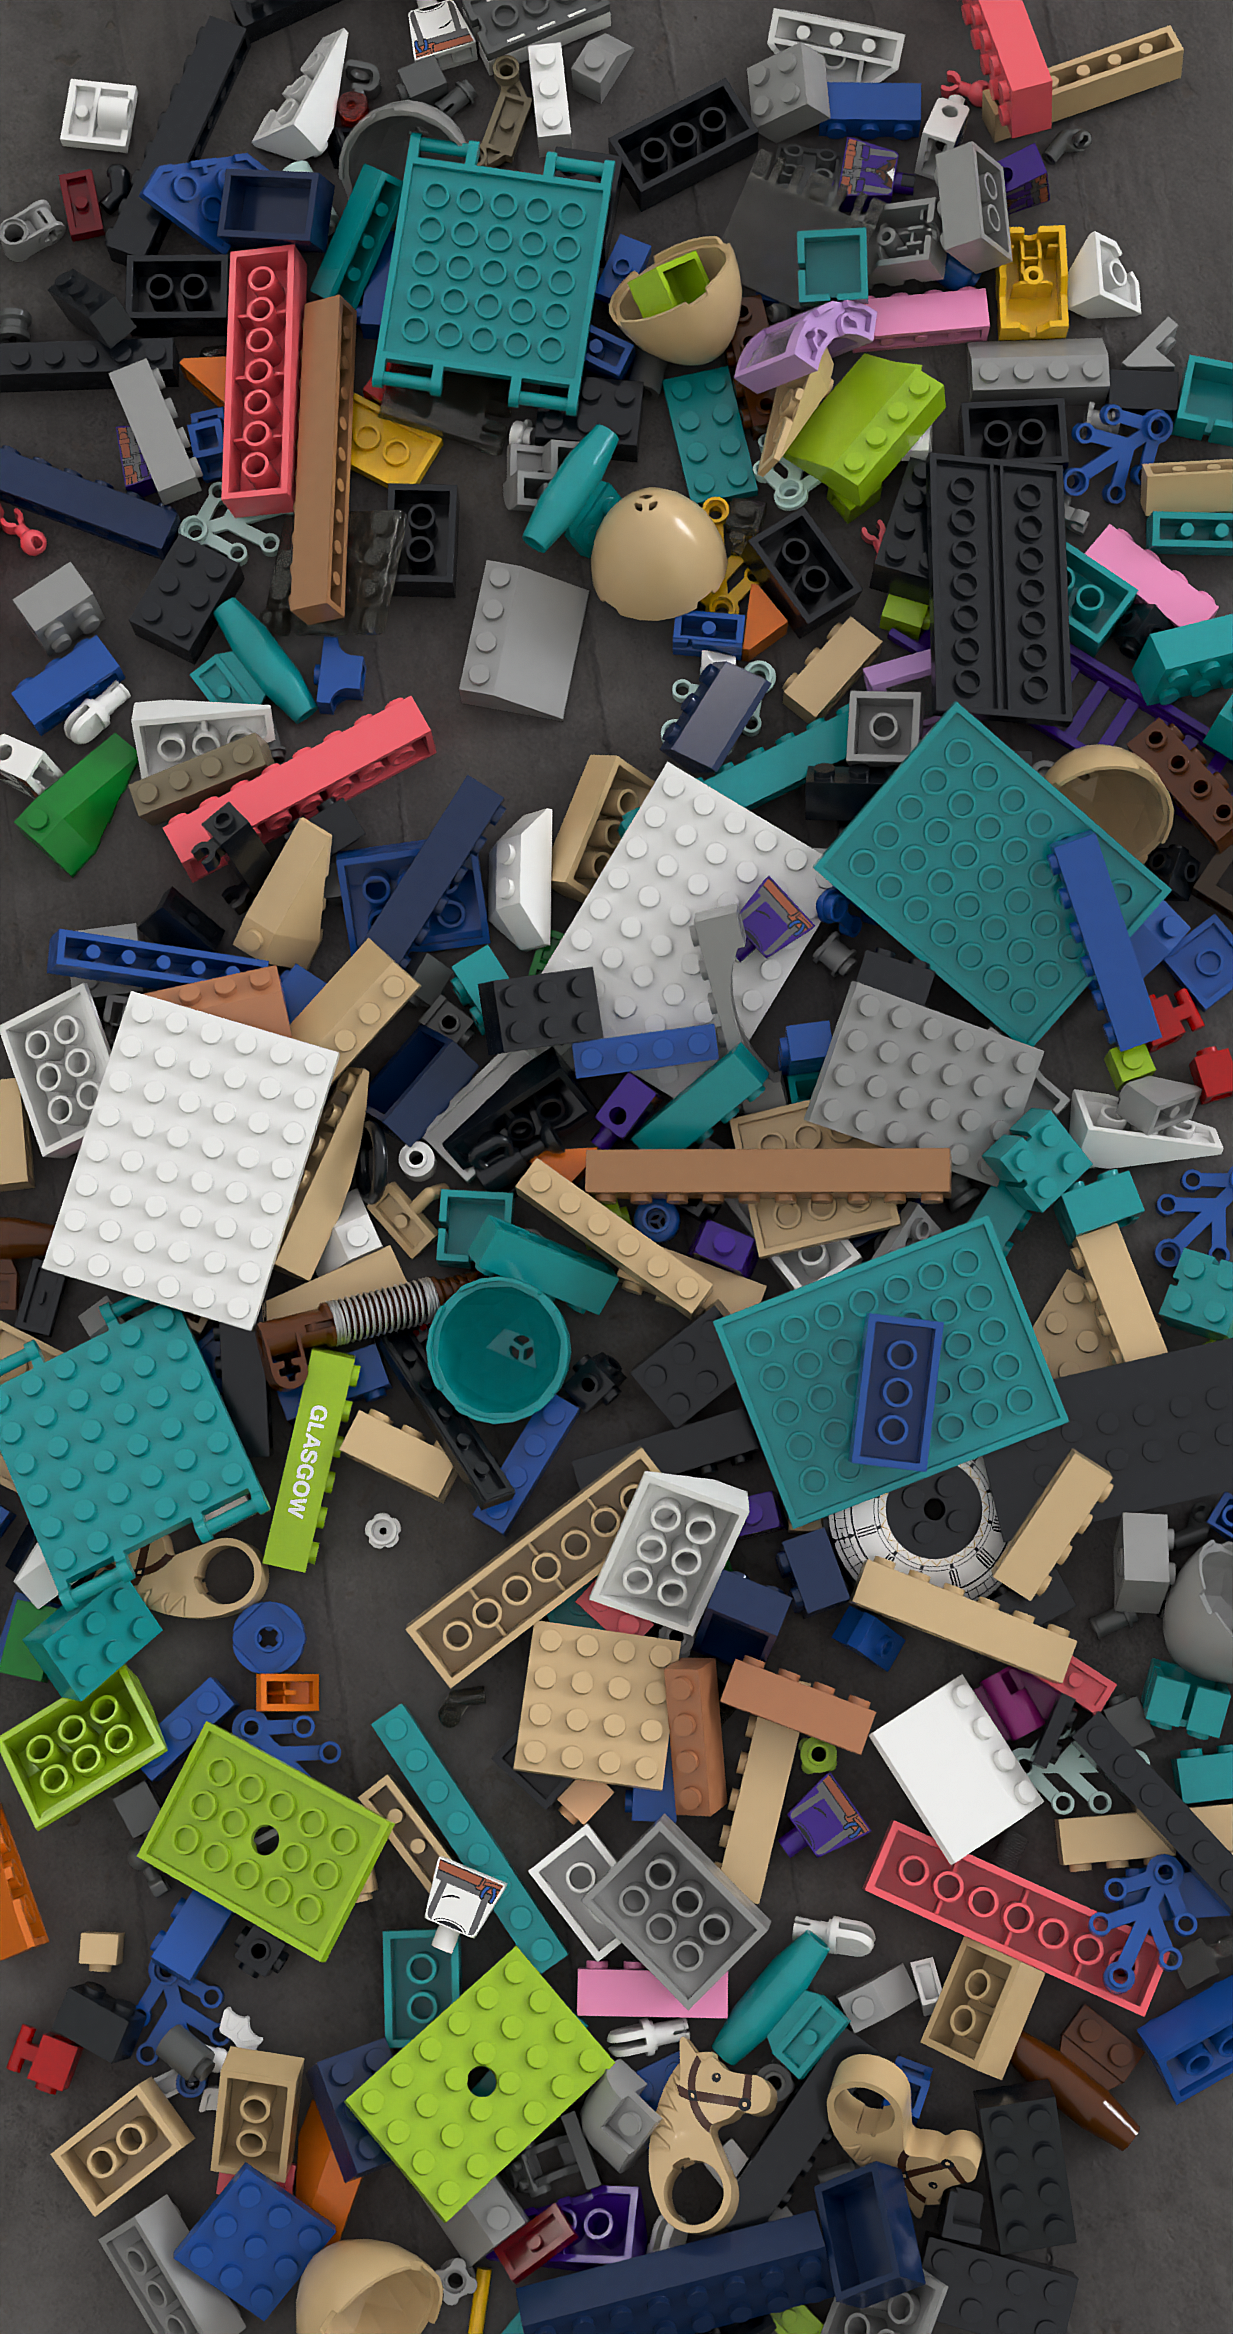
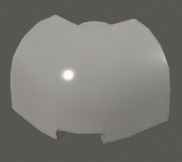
[503,439,579,512]
[580,2058,663,2174]

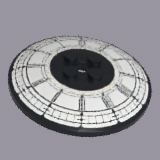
[821,1456,1010,1601]

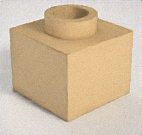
[79,1931,125,1972]

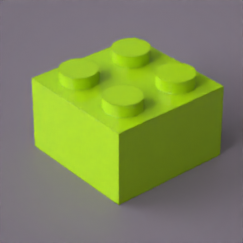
[627,250,710,318]

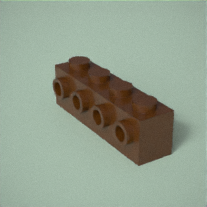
[724,294,777,441]
[1126,717,1233,854]

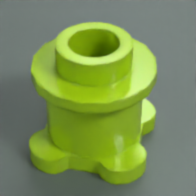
[798,1737,837,1774]

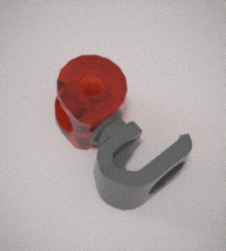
[337,59,382,127]

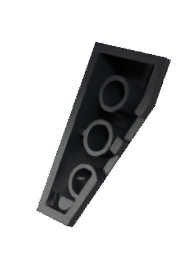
[442,1046,598,1170]

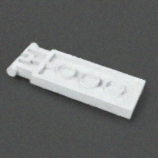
[422,1042,575,1184]

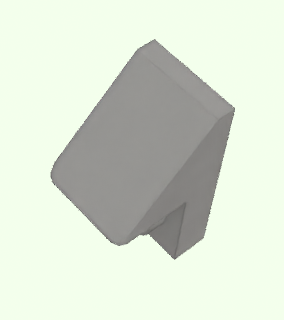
[1120,316,1178,372]

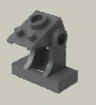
[505,2107,602,2198]

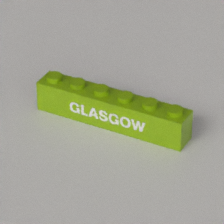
[262,1346,361,1573]

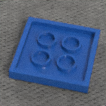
[174,2162,336,2321]

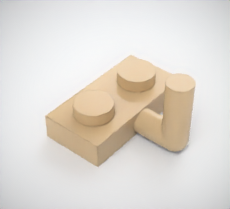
[366,1181,450,1259]

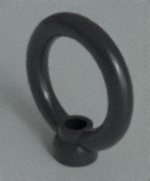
[355,1118,388,1205]

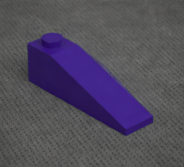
[486,2185,648,2272]

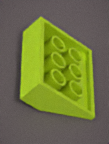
[782,353,946,507]
[0,1664,168,1831]

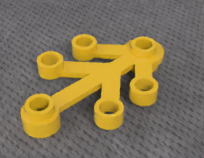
[700,497,761,614]

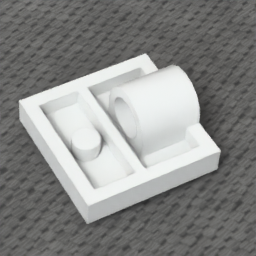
[60,79,138,153]

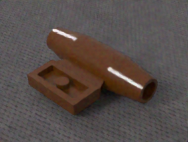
[0,1217,55,1310]
[1010,2004,1145,2151]

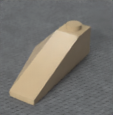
[757,348,834,477]
[233,817,332,970]

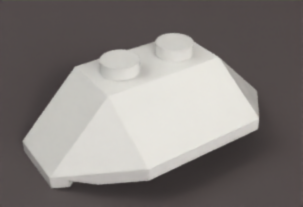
[767,8,905,83]
[488,808,552,952]

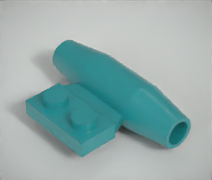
[522,424,622,558]
[190,598,318,724]
[712,1930,851,2080]

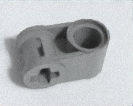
[0,200,66,262]

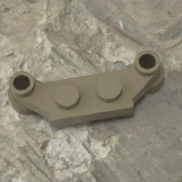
[477,55,534,168]

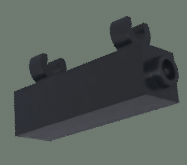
[230,0,343,44]
[191,801,275,915]

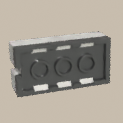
[461,0,611,75]

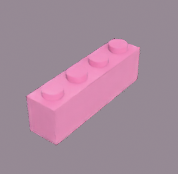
[852,286,990,353]
[1084,524,1219,628]
[577,1960,728,2018]

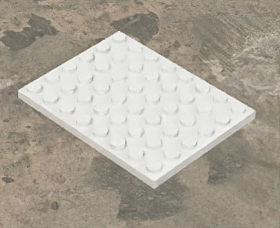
[541,762,833,1098]
[42,991,340,1332]

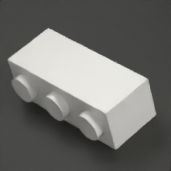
[528,42,572,158]

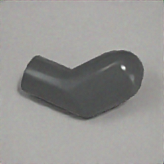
[1042,129,1092,165]

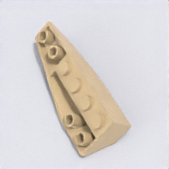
[273,1067,369,1281]

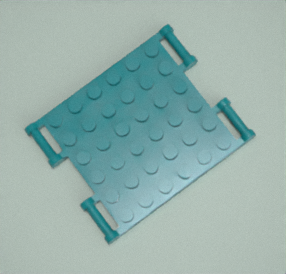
[372,132,615,416]
[0,1295,271,1612]

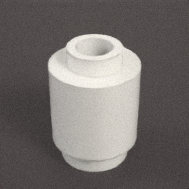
[399,1141,437,1182]

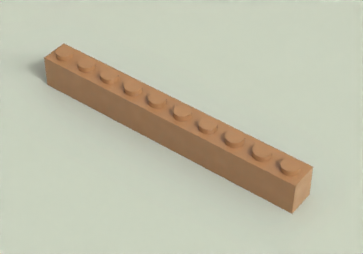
[289,294,357,625]
[585,1148,952,1205]

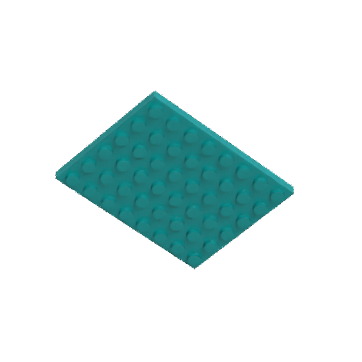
[812,701,1172,1047]
[712,1215,1070,1529]

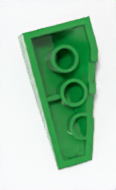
[14,733,138,878]

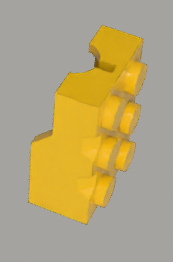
[994,225,1069,341]

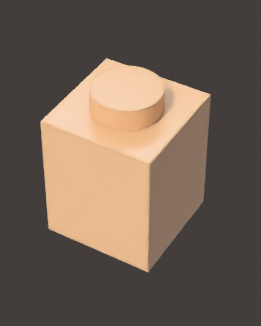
[557,1779,615,1825]

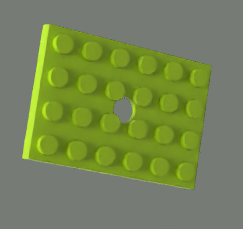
[137,1721,395,1962]
[344,1946,615,2223]

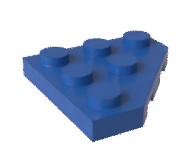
[139,153,269,255]

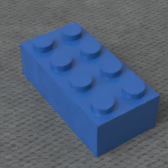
[848,1313,944,1472]

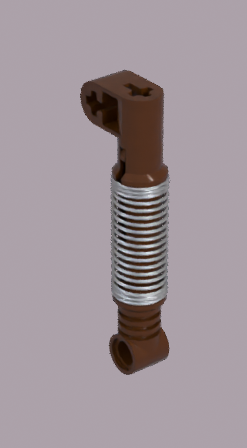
[255,1270,502,1392]

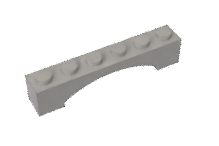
[689,903,790,1115]

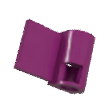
[973,1666,1060,1741]

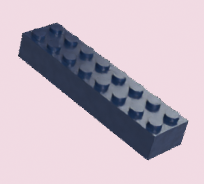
[515,2210,835,2334]

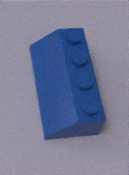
[1136,1975,1233,2105]

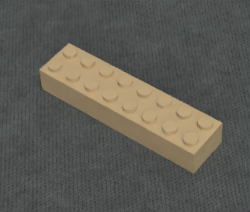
[405,1445,661,1689]

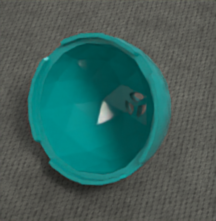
[426,1276,571,1424]

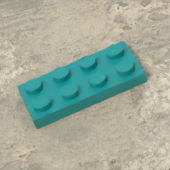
[662,366,758,508]

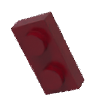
[58,169,105,242]
[493,2203,579,2285]

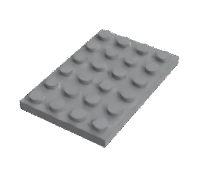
[804,981,1044,1187]

